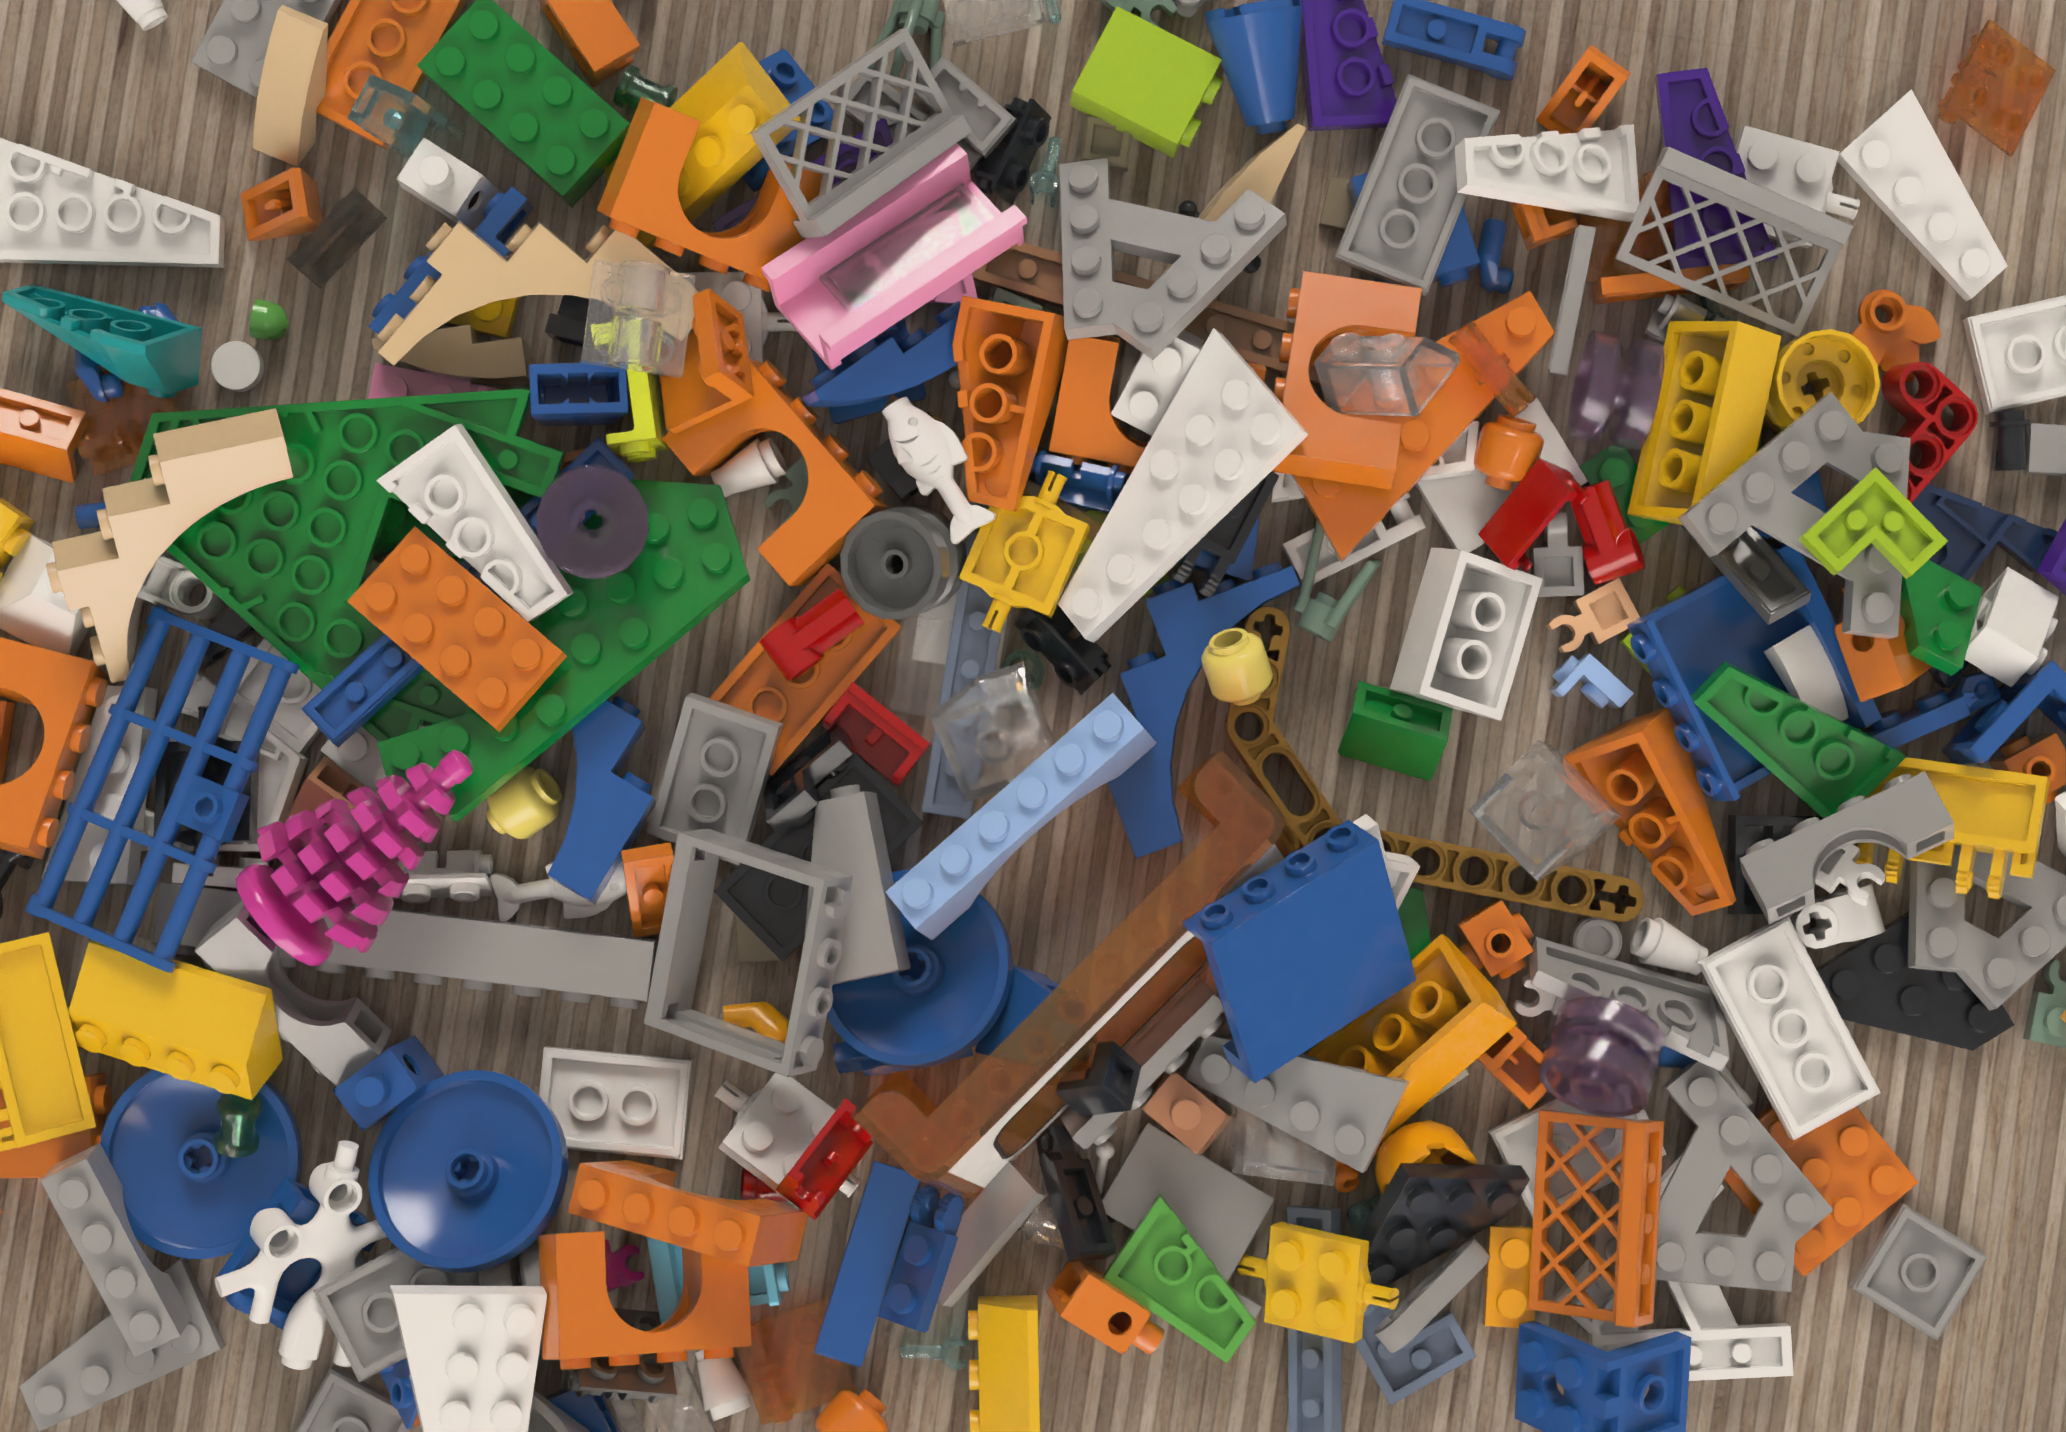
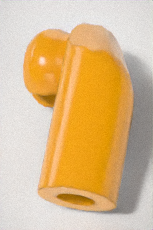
[723,1001,789,1043]

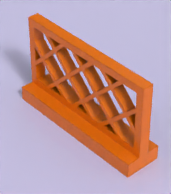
[1528,1110,1664,1328]

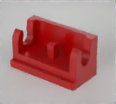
[1478,458,1589,573]
[821,682,932,786]
[775,1098,877,1220]

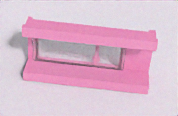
[761,143,1027,371]

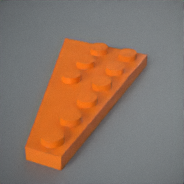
[1292,291,1555,563]

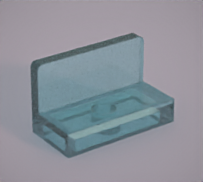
[347,74,466,159]

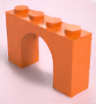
[597,97,834,293]
[1272,271,1422,490]
[1049,336,1266,474]
[662,358,887,586]
[0,637,107,860]
[567,1160,808,1267]
[538,1231,752,1370]

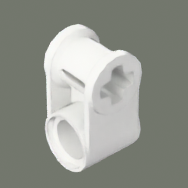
[137,554,226,619]
[1788,883,1885,949]

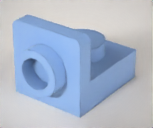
[1550,653,1634,709]

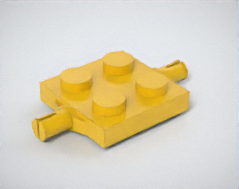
[959,470,1091,634]
[1237,1221,1399,1344]

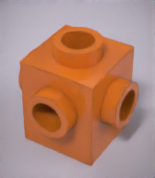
[1989,733,2066,804]
[1453,899,1534,979]

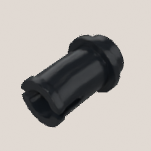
[1989,410,2030,471]

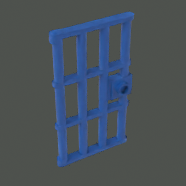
[25,605,300,973]

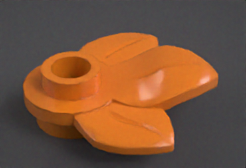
[1851,289,1941,383]

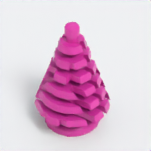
[236,750,473,966]

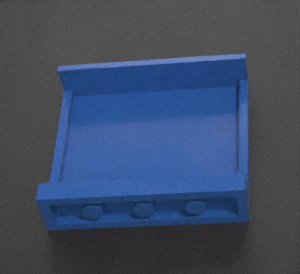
[1627,543,1882,801]
[1183,819,1416,1083]

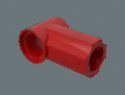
[1570,479,1645,585]
[759,588,865,682]

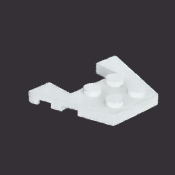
[141,670,308,852]

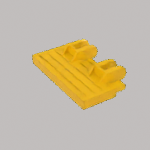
[1855,757,2050,899]
[0,932,96,1152]

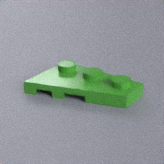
[1103,1193,1256,1363]

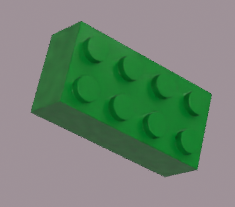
[417,0,630,208]

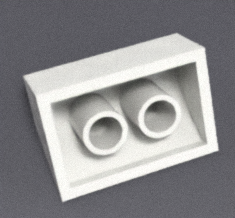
[1390,547,1543,721]

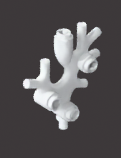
[215,1140,387,1370]

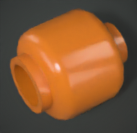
[1474,414,1544,491]
[815,1389,888,1432]

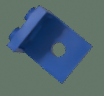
[1941,660,2066,764]
[1515,1320,1691,1432]

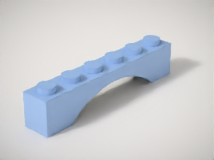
[885,693,1157,940]

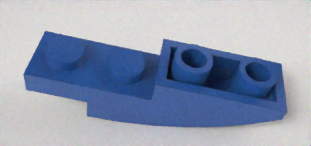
[368,186,535,334]
[800,301,961,407]

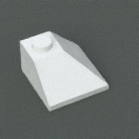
[0,534,90,656]

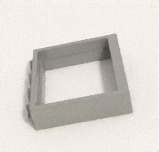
[644,829,853,1077]

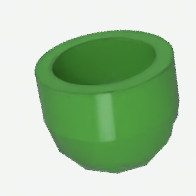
[249,299,288,340]

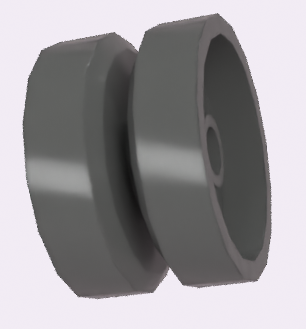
[840,505,966,619]

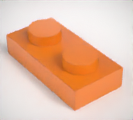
[621,842,674,938]

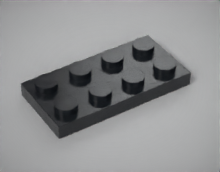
[713,752,924,962]

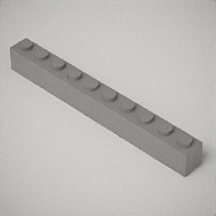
[153,882,659,1009]

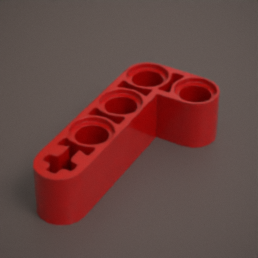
[1842,362,1978,503]

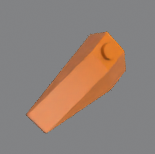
[952,295,1069,511]
[1563,708,1736,916]

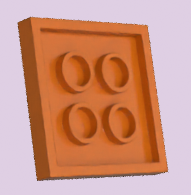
[1723,1105,1919,1277]

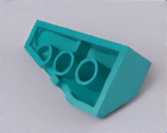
[2,284,202,398]

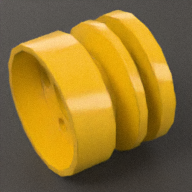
[1763,329,1880,435]

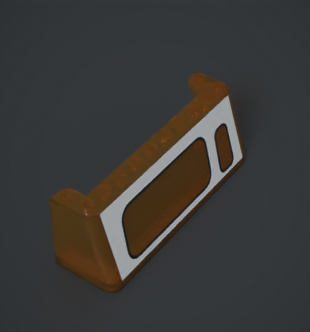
[854,750,1303,1198]

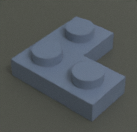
[1355,1304,1476,1406]

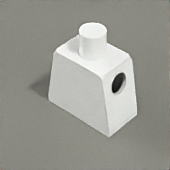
[397,138,500,232]

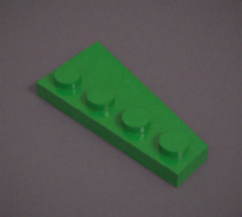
[1691,661,1906,819]

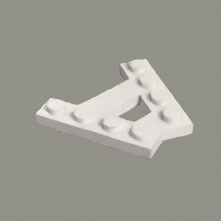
[1552,1153,1793,1381]

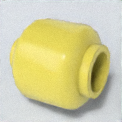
[1201,628,1273,706]
[486,766,562,839]

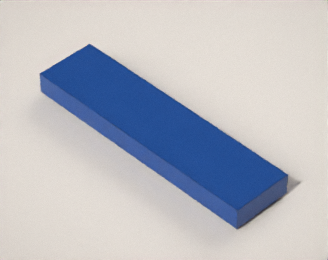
[813,1160,921,1367]

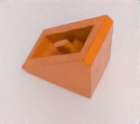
[1536,45,1631,134]
[240,168,324,241]

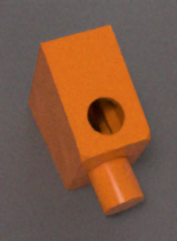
[1834,586,1933,702]
[1046,1261,1165,1355]

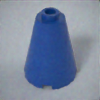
[1204,0,1303,135]

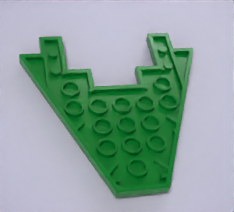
[130,389,566,742]
[374,479,751,822]

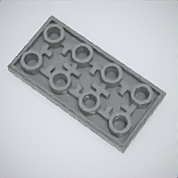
[1059,976,1224,1149]

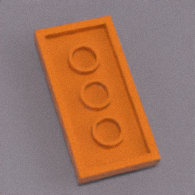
[316,0,467,150]
[347,526,567,732]
[709,562,902,776]

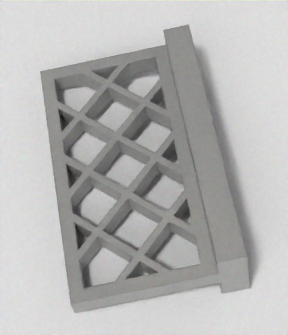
[750,28,972,239]
[1615,147,1854,337]

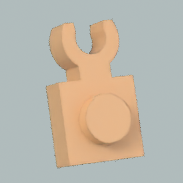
[1546,578,1640,653]

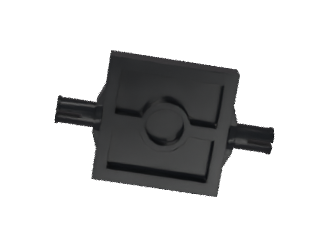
[153,706,260,877]

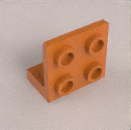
[657,288,754,434]

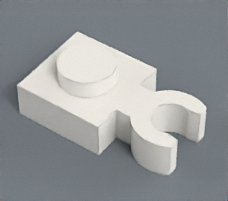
[1815,844,1885,906]

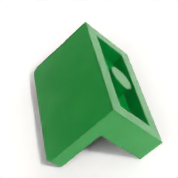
[1338,681,1453,781]

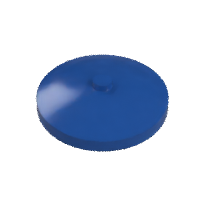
[827,869,1013,1068]
[100,1070,303,1259]
[368,1070,568,1273]

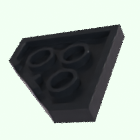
[1816,911,2015,1051]
[1358,1163,1530,1285]

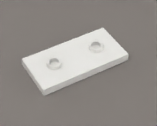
[1697,916,1881,1140]

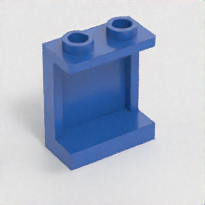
[217,1177,376,1330]

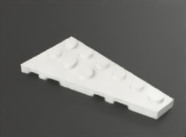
[0,138,225,268]
[1058,328,1309,643]
[390,1285,547,1432]

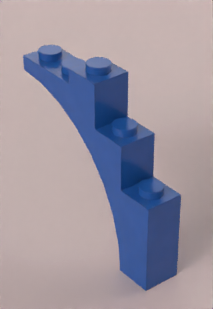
[1108,561,1299,858]
[547,696,656,905]

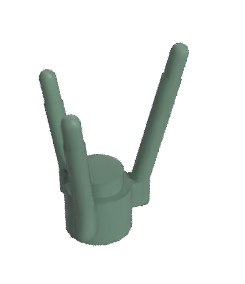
[867,0,946,78]
[1292,520,1381,643]

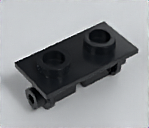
[974,97,1052,206]
[1015,604,1112,695]

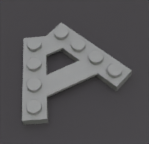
[1059,158,1287,360]
[1678,392,1911,639]
[1908,845,2066,1011]
[1589,1059,1833,1292]

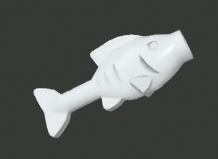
[882,396,996,544]
[490,861,627,922]

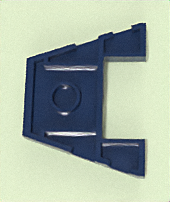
[1901,484,2058,688]

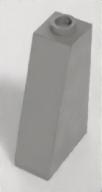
[804,785,911,985]

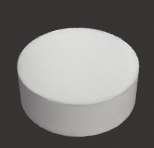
[211,341,264,392]
[1570,916,1622,959]

